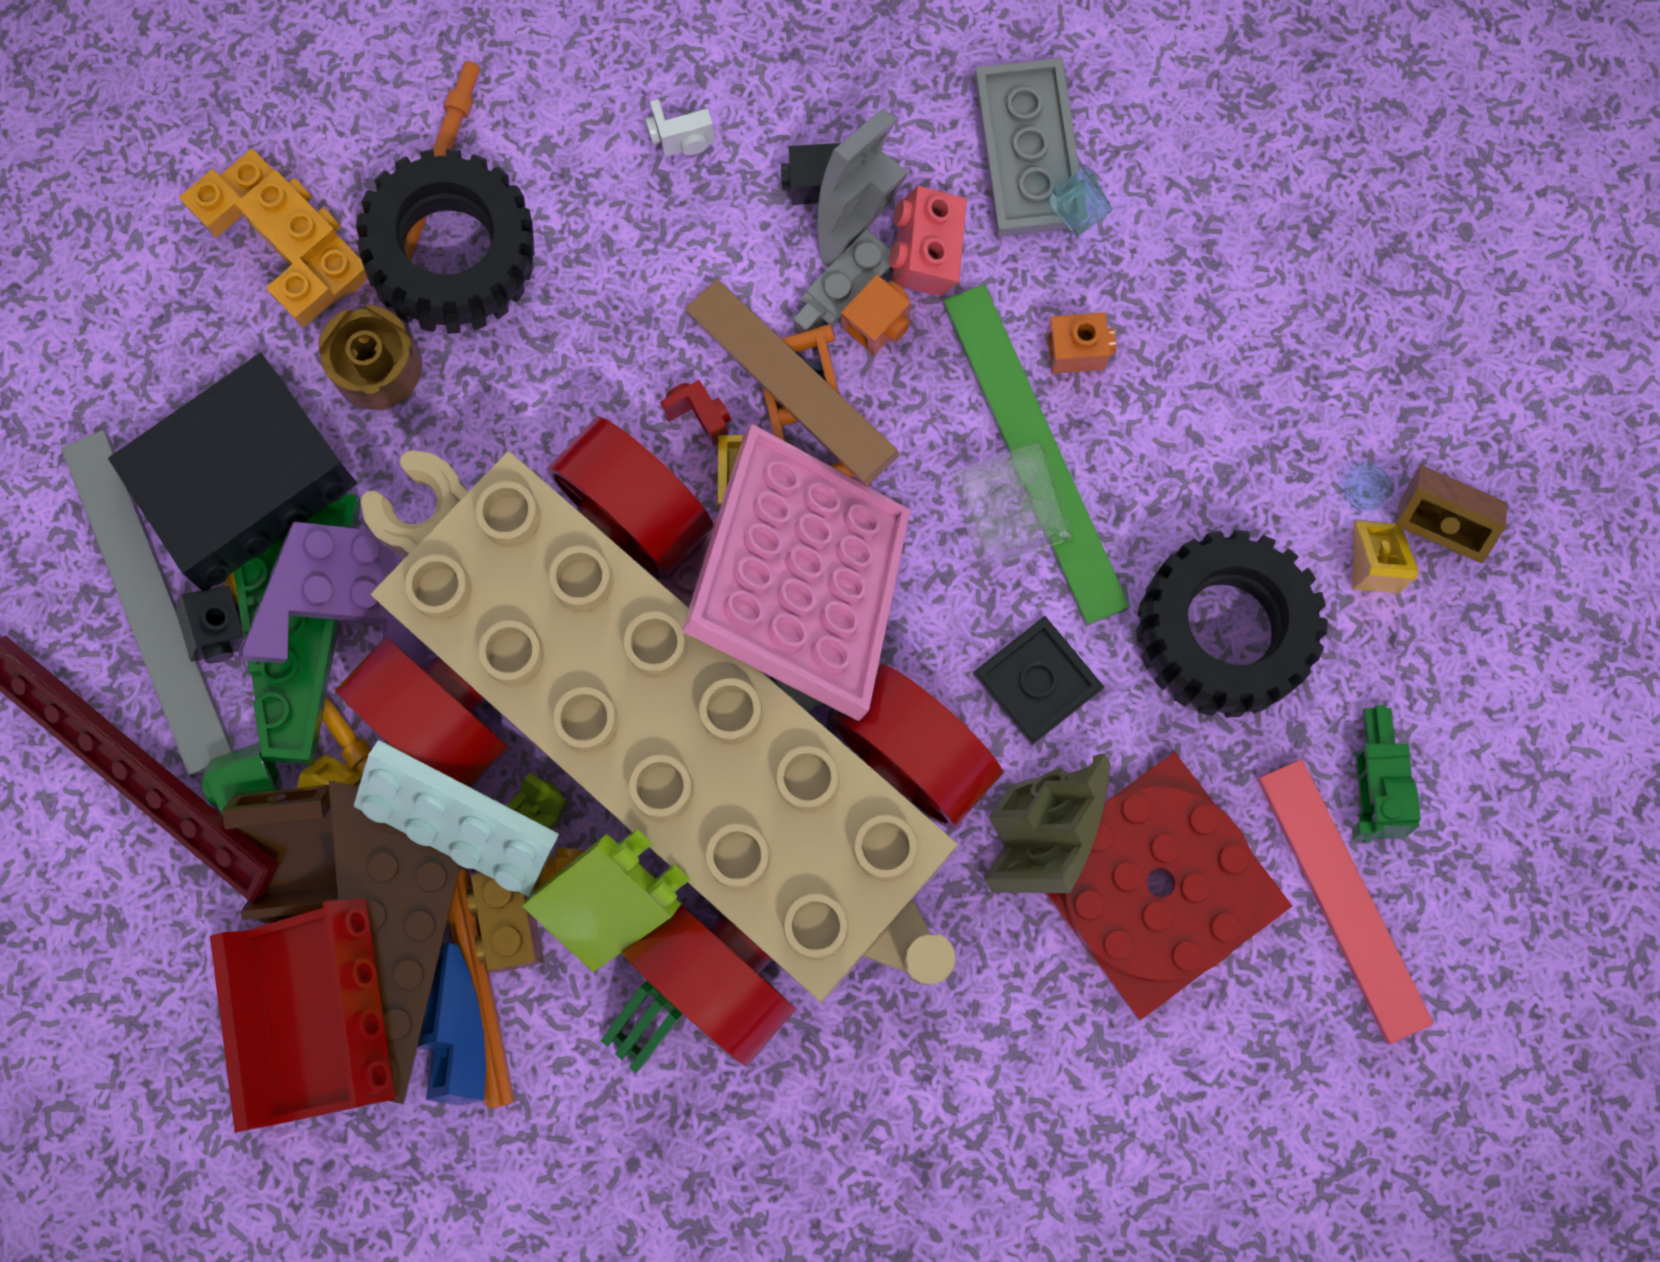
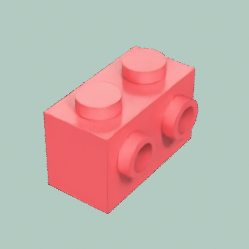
[889,185,967,296]

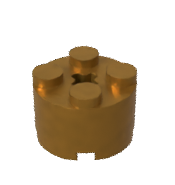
[319,305,422,410]

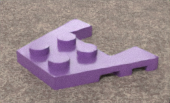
[239,522,429,669]

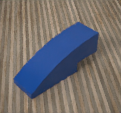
[418,943,486,1106]

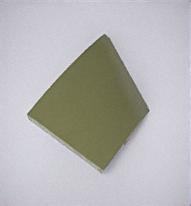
[984,754,1110,893]

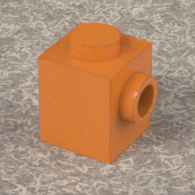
[841,274,911,355]
[1047,312,1116,374]

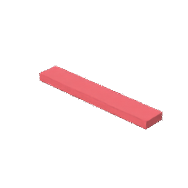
[1257,759,1434,1044]

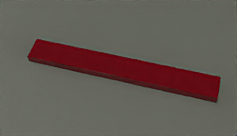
[0,636,279,904]

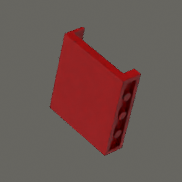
[210,898,395,1133]

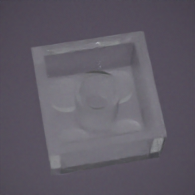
[950,442,1074,567]

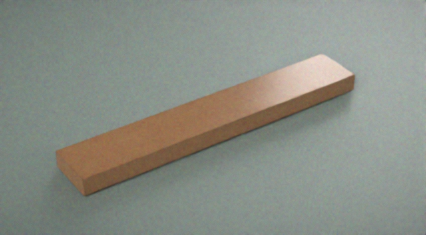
[685,279,900,487]

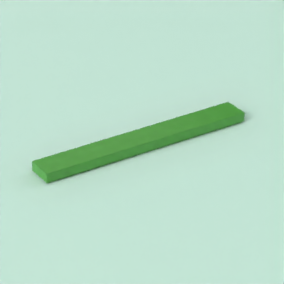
[943,284,1130,626]

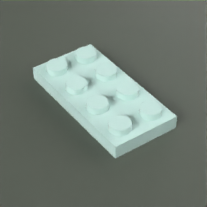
[354,740,559,897]

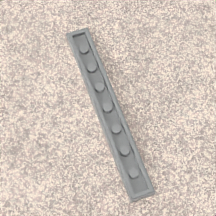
[61,430,234,777]

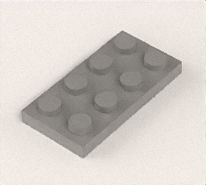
[975,58,1087,237]

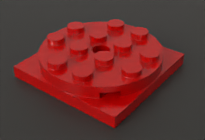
[1045,752,1292,1021]

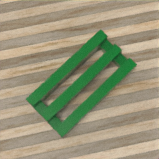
[600,980,683,1073]

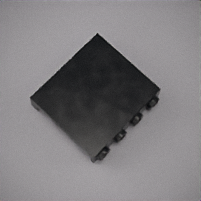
[108,352,358,591]

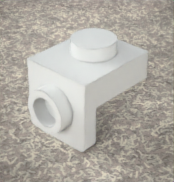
[645,99,715,157]

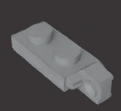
[793,229,893,333]

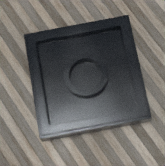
[973,616,1104,746]

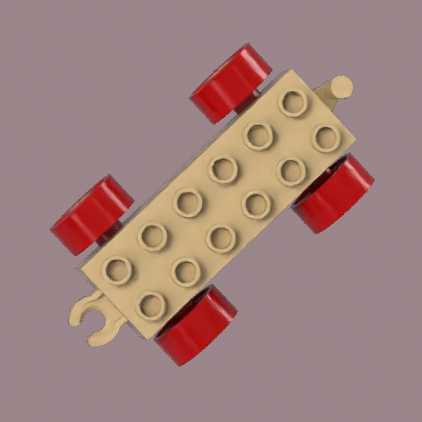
[335,416,1003,1067]

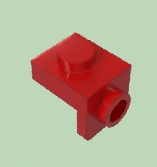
[660,380,732,447]

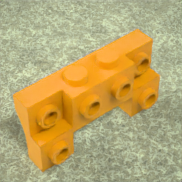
[178,148,368,328]

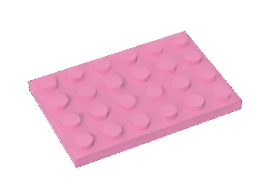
[682,424,911,721]

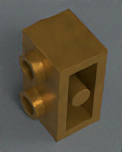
[1396,465,1507,564]
[466,872,544,973]

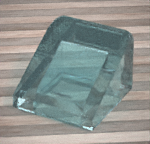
[1049,166,1113,237]

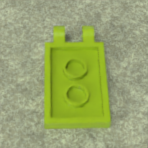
[522,829,690,973]

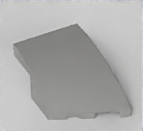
[817,108,908,267]

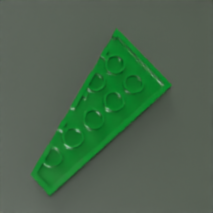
[234,494,360,765]

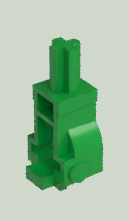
[1352,705,1421,843]

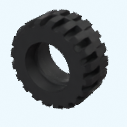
[356,149,535,334]
[1136,530,1328,718]

